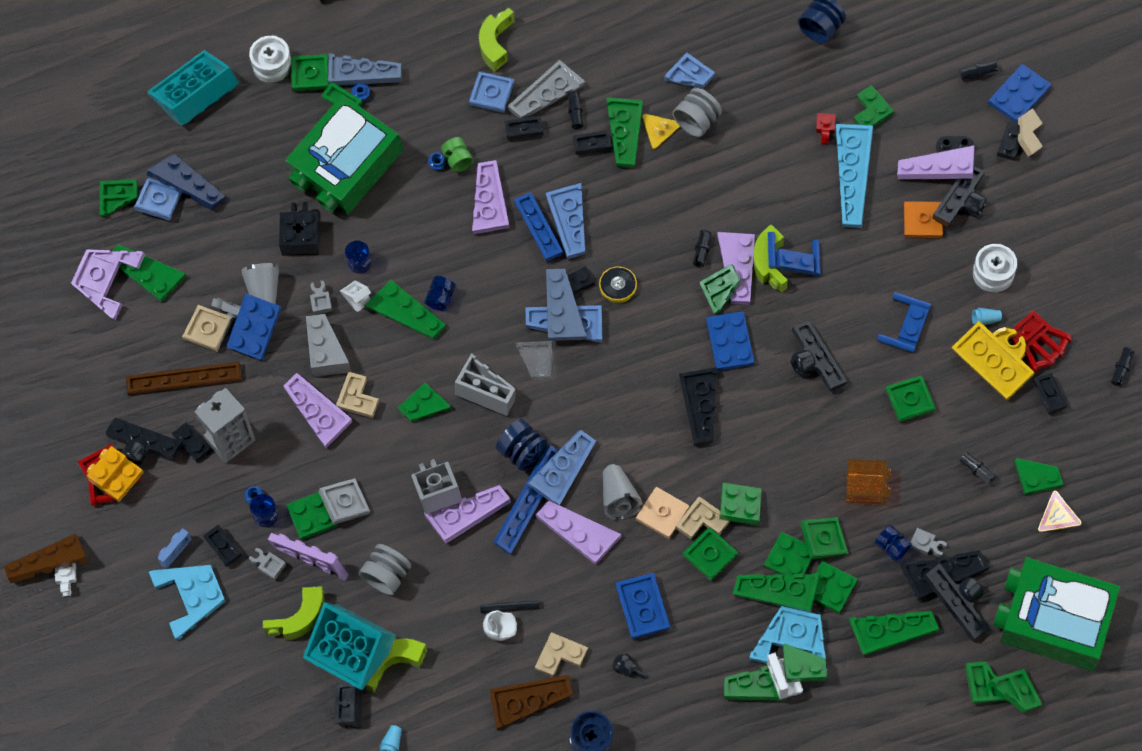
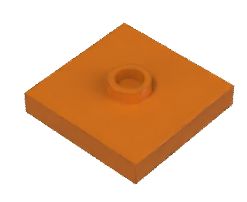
[904,201,943,238]

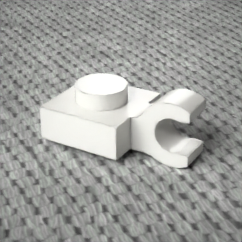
[55,563,76,597]

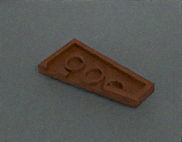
[3,534,88,583]
[489,675,573,730]

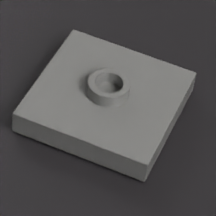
[318,478,370,524]

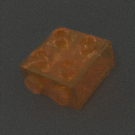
[846,459,891,504]

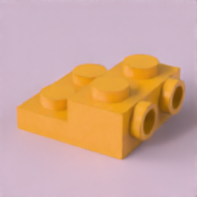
[87,446,144,502]

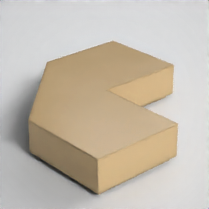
[1018,108,1043,157]

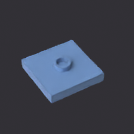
[469,71,514,113]
[135,178,181,221]

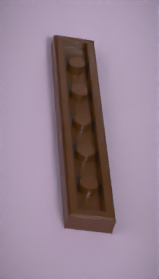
[126,362,242,396]

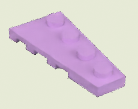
[897,146,974,179]
[472,160,509,234]
[717,232,755,305]
[284,373,352,448]
[424,485,511,544]
[536,501,621,565]
[268,533,349,581]

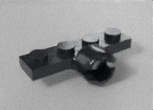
[932,166,987,227]
[790,320,847,392]
[105,417,183,466]
[923,564,989,641]

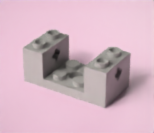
[195,388,255,464]

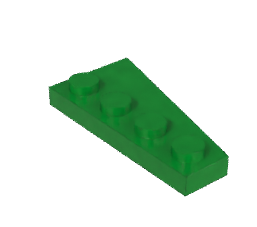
[606,97,643,168]
[733,573,820,613]

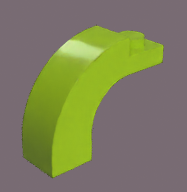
[479,8,514,72]
[753,225,788,293]
[263,587,325,641]
[366,639,427,693]

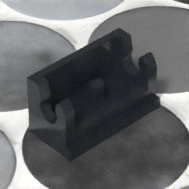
[335,683,362,728]

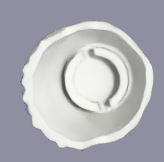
[483,610,517,641]

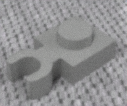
[310,281,332,315]
[211,298,241,318]
[909,528,947,557]
[249,548,286,580]

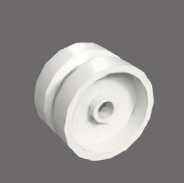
[249,36,292,83]
[973,244,1017,293]

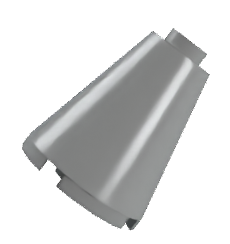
[241,263,279,304]
[603,464,642,520]

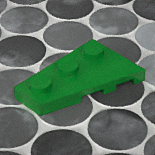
[724,666,785,701]

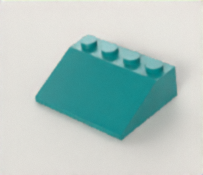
[148,50,239,126]
[303,602,396,690]

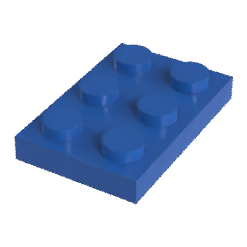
[988,64,1051,124]
[227,293,282,360]
[706,311,754,372]
[615,572,670,640]

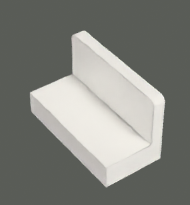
[767,653,803,699]

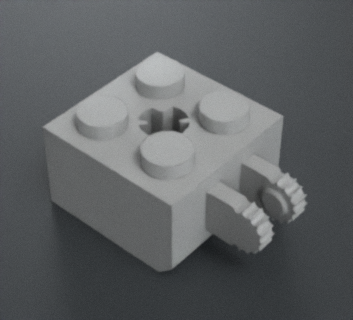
[411,459,462,514]

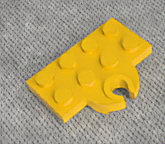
[951,321,1034,401]

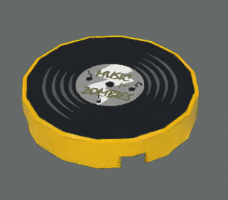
[599,267,637,303]

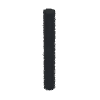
[480,600,540,613]

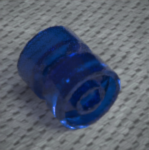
[345,240,372,274]
[424,276,456,311]
[250,494,278,527]
[874,525,912,562]

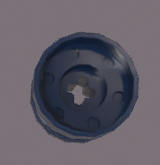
[798,0,846,44]
[496,419,548,471]
[570,711,613,751]

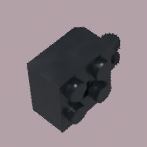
[279,202,320,256]

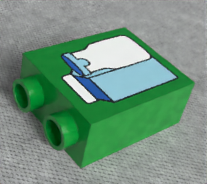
[285,94,404,215]
[993,557,1120,672]

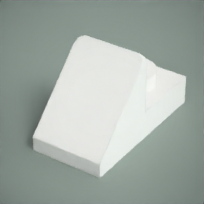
[340,281,371,312]

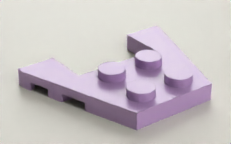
[71,250,145,320]

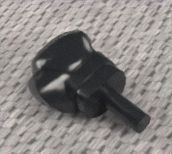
[612,654,646,679]

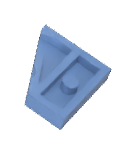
[664,53,715,88]

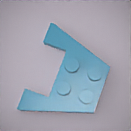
[149,565,225,641]
[749,606,827,674]

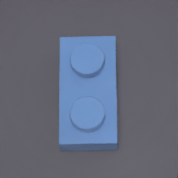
[157,528,192,569]

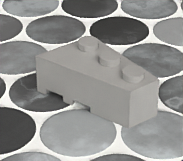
[306,314,351,377]
[455,353,516,416]

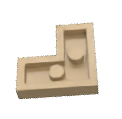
[336,372,379,418]
[676,497,730,539]
[535,632,588,677]

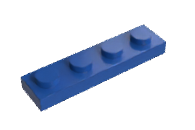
[514,192,563,262]

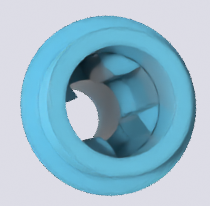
[972,307,1002,325]
[379,725,402,751]

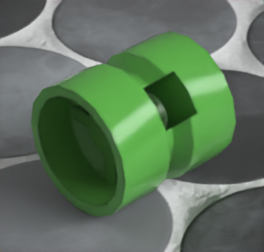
[441,137,473,172]

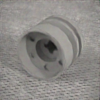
[673,88,722,137]
[359,544,412,595]

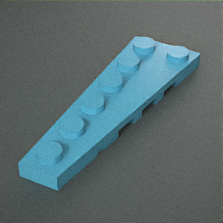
[836,124,873,228]

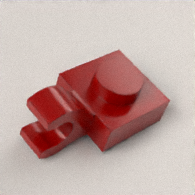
[816,113,836,145]

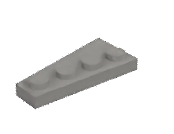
[508,60,586,119]

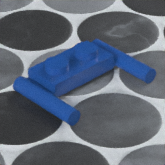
[767,232,821,277]
[877,292,931,353]

